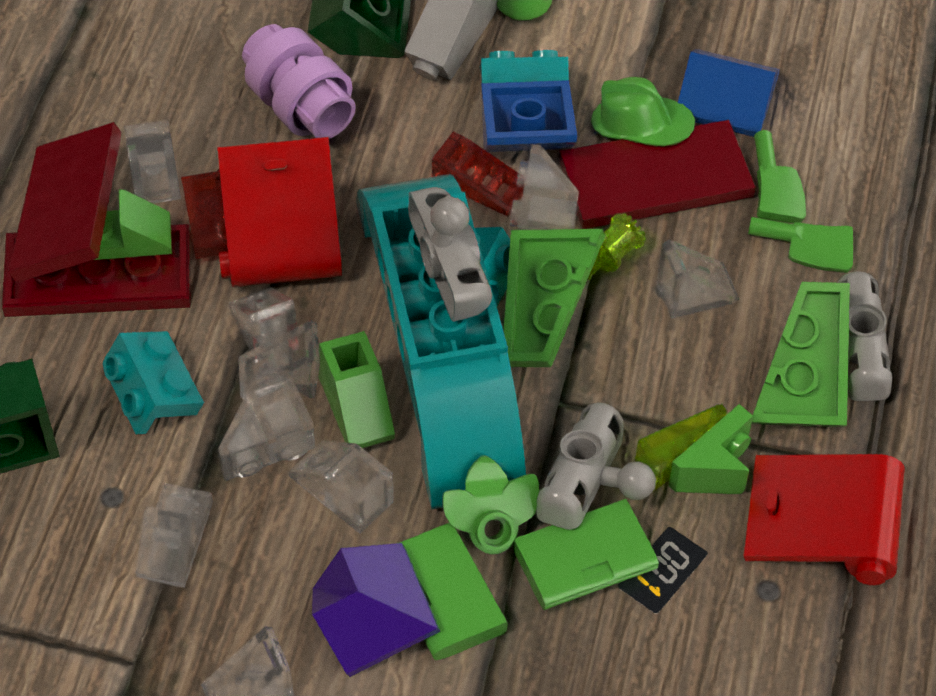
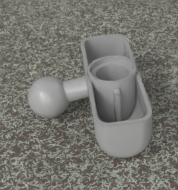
[408,187,492,322]
[837,271,892,401]
[536,402,656,530]

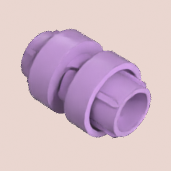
[242,24,356,138]

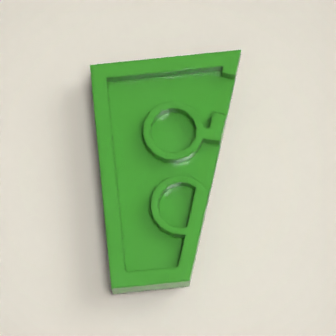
[504,229,605,367]
[752,282,850,427]

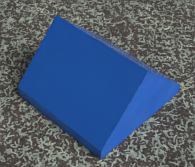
[678,49,780,137]
[481,80,577,152]

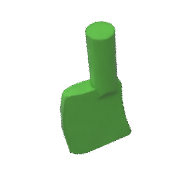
[754,130,806,223]
[748,217,853,273]

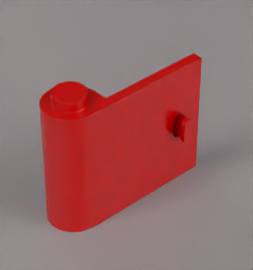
[217,137,342,287]
[743,454,905,586]

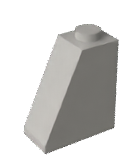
[404,0,498,80]

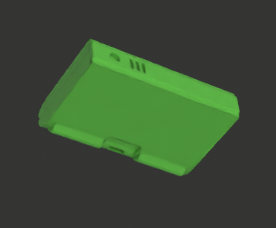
[513,499,659,610]
[400,523,508,660]

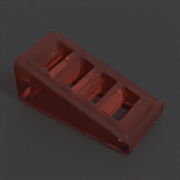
[432,131,531,217]

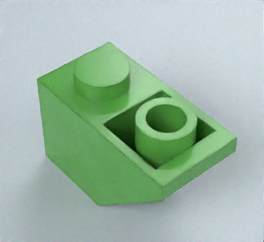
[317,331,395,452]

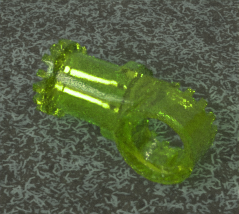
[586,213,646,284]

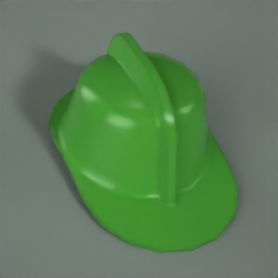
[591,76,695,146]

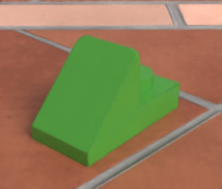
[95,189,172,260]
[668,404,753,494]

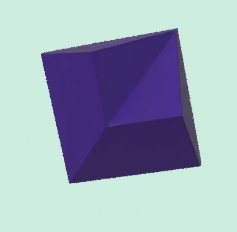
[312,543,441,677]

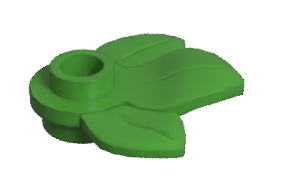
[442,455,540,554]

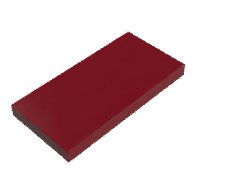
[559,120,756,229]
[8,122,122,283]
[2,224,191,317]

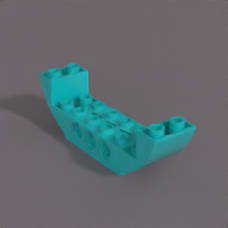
[356,174,526,510]

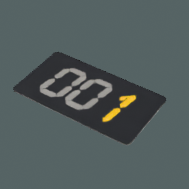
[618,527,708,614]

